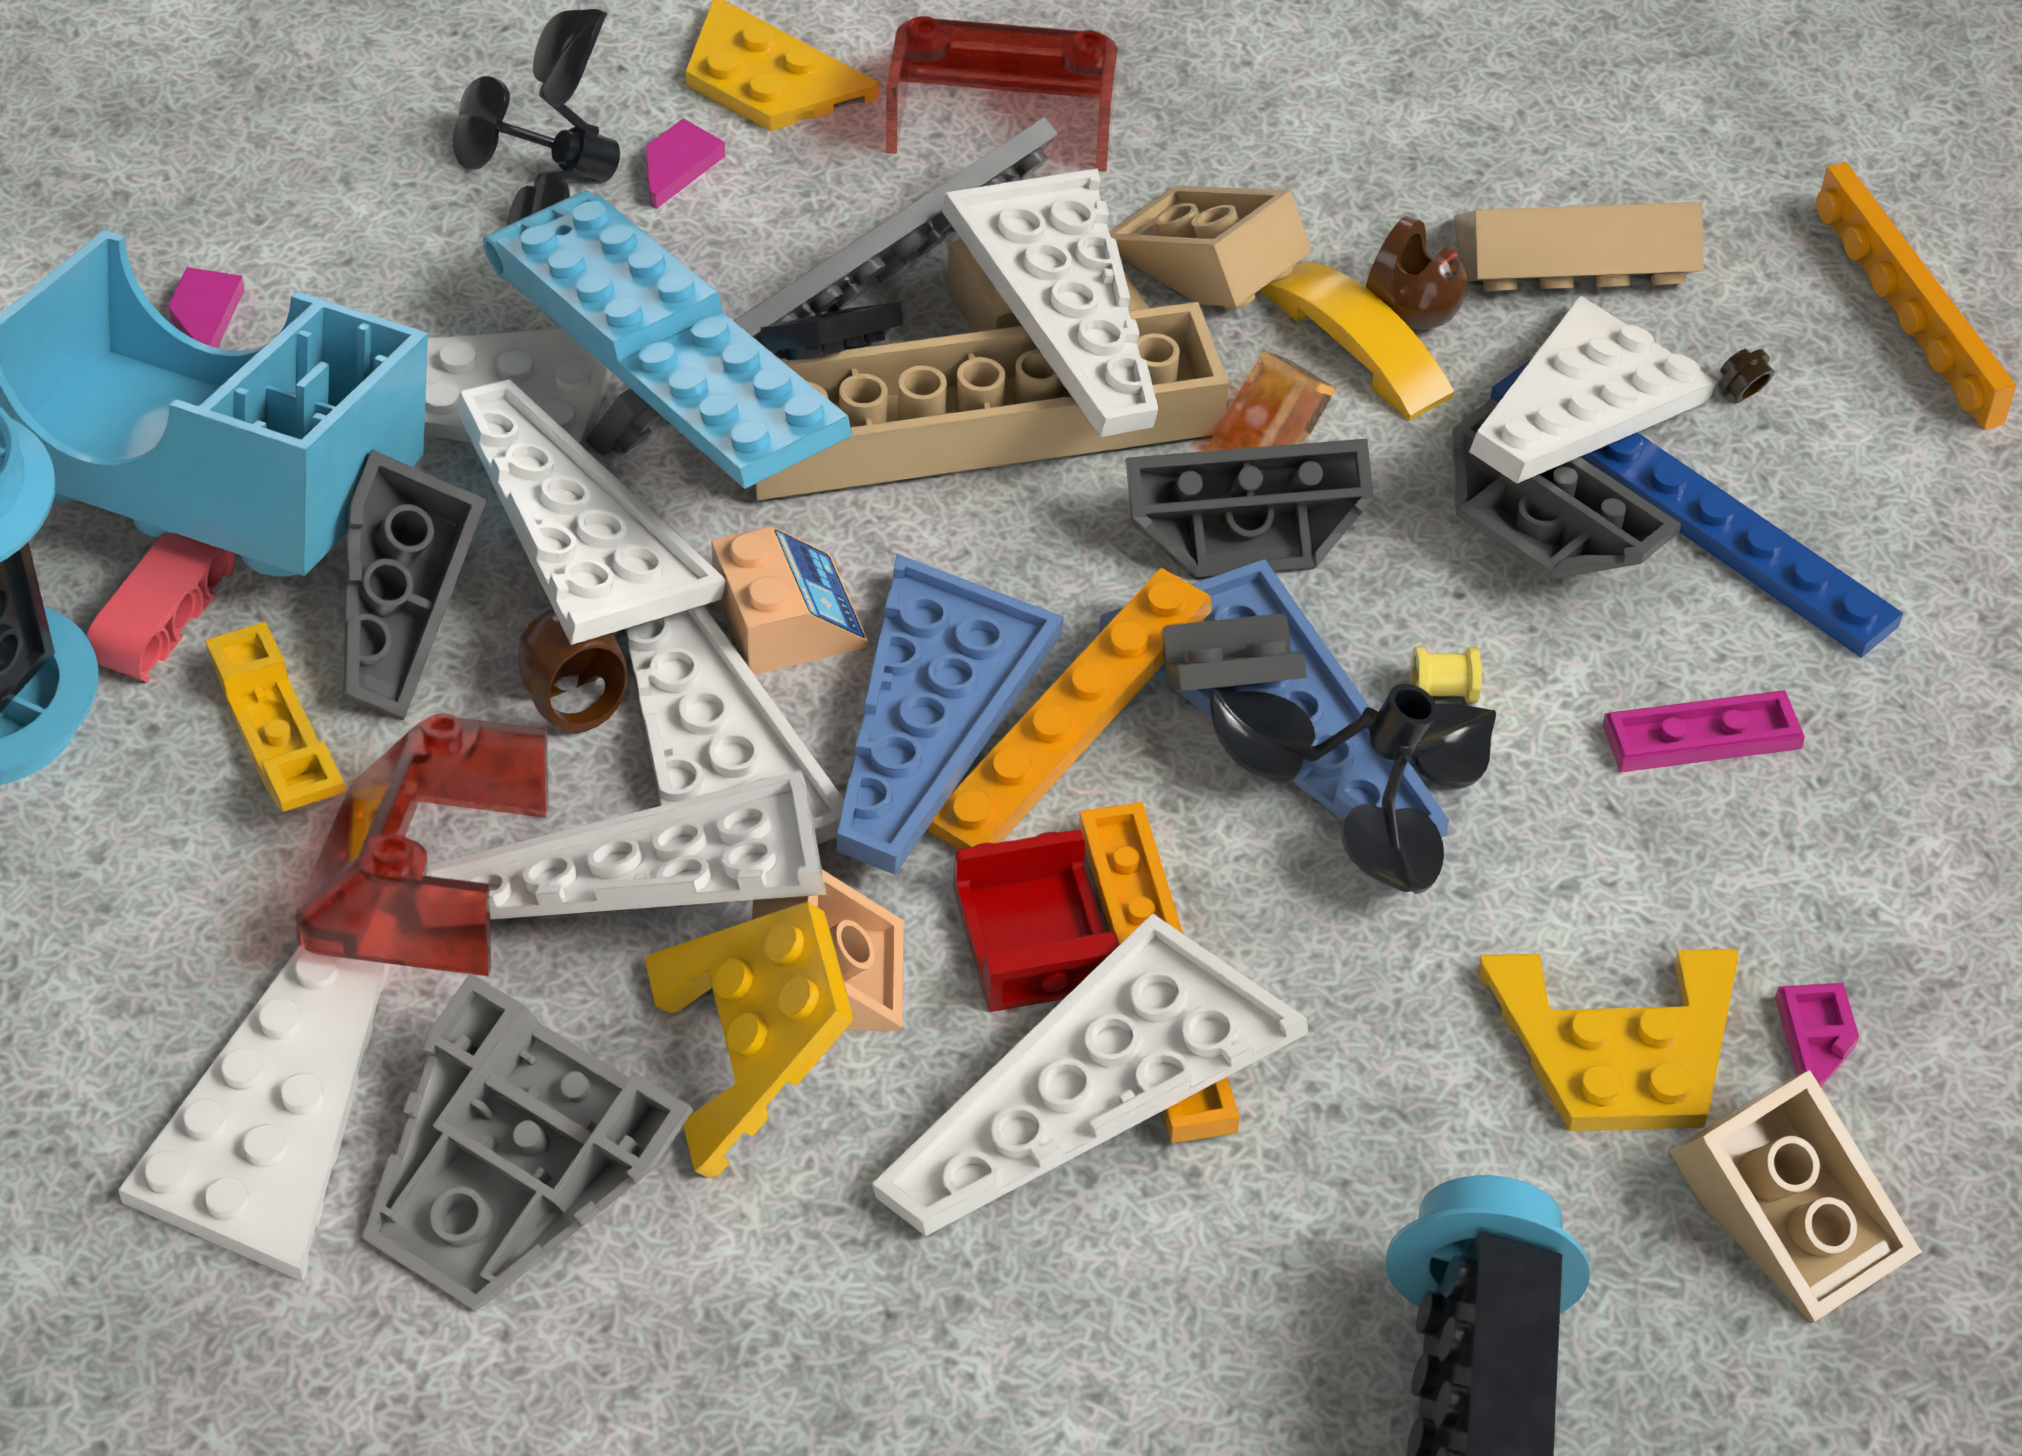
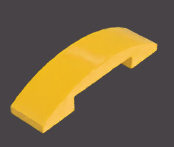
[1260,261,1454,421]
[205,621,346,812]

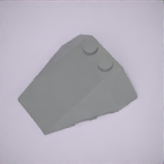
[362,973,693,1311]

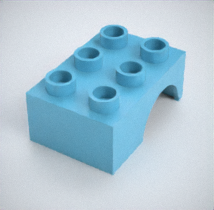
[0,230,428,576]

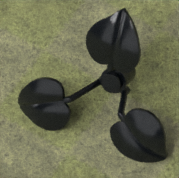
[452,9,620,226]
[1210,684,1496,894]

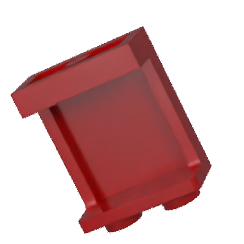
[953,829,1120,1012]

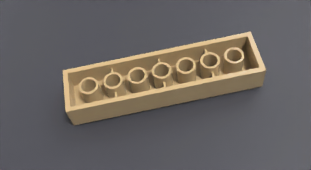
[753,302,1229,501]

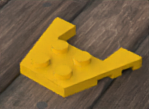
[644,902,854,1178]
[1478,949,1739,1131]

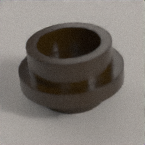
[1718,349,1775,402]

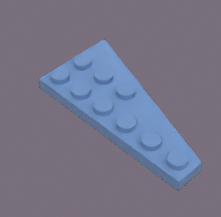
[836,554,1064,875]
[1099,559,1449,837]

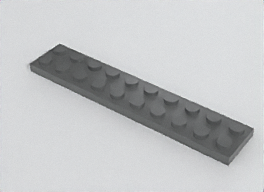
[586,116,1058,455]

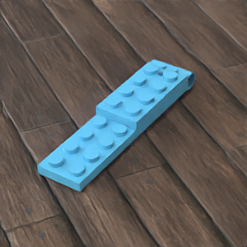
[482,190,852,489]

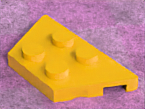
[686,0,879,131]

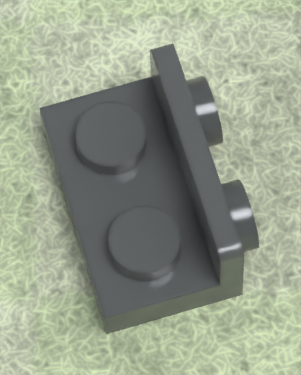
[1162,613,1307,691]

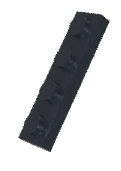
[760,302,904,360]

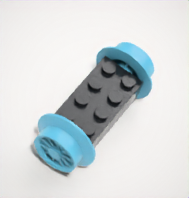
[1386,1175,1590,1456]

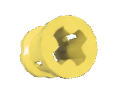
[1410,646,1482,703]

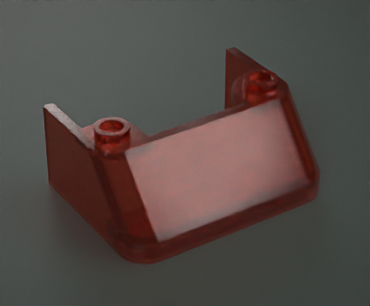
[886,16,1118,172]
[295,713,549,977]

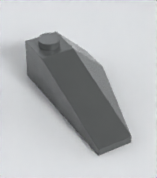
[343,450,487,720]

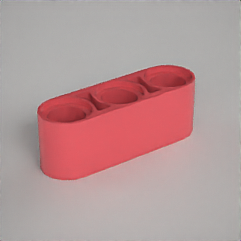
[86,533,235,682]

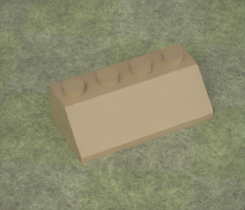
[1454,202,1704,292]

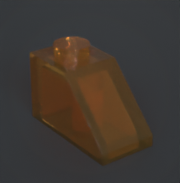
[1205,349,1337,451]

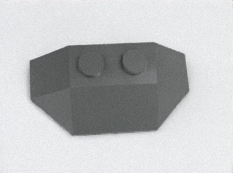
[1451,399,1681,580]
[1125,438,1374,579]

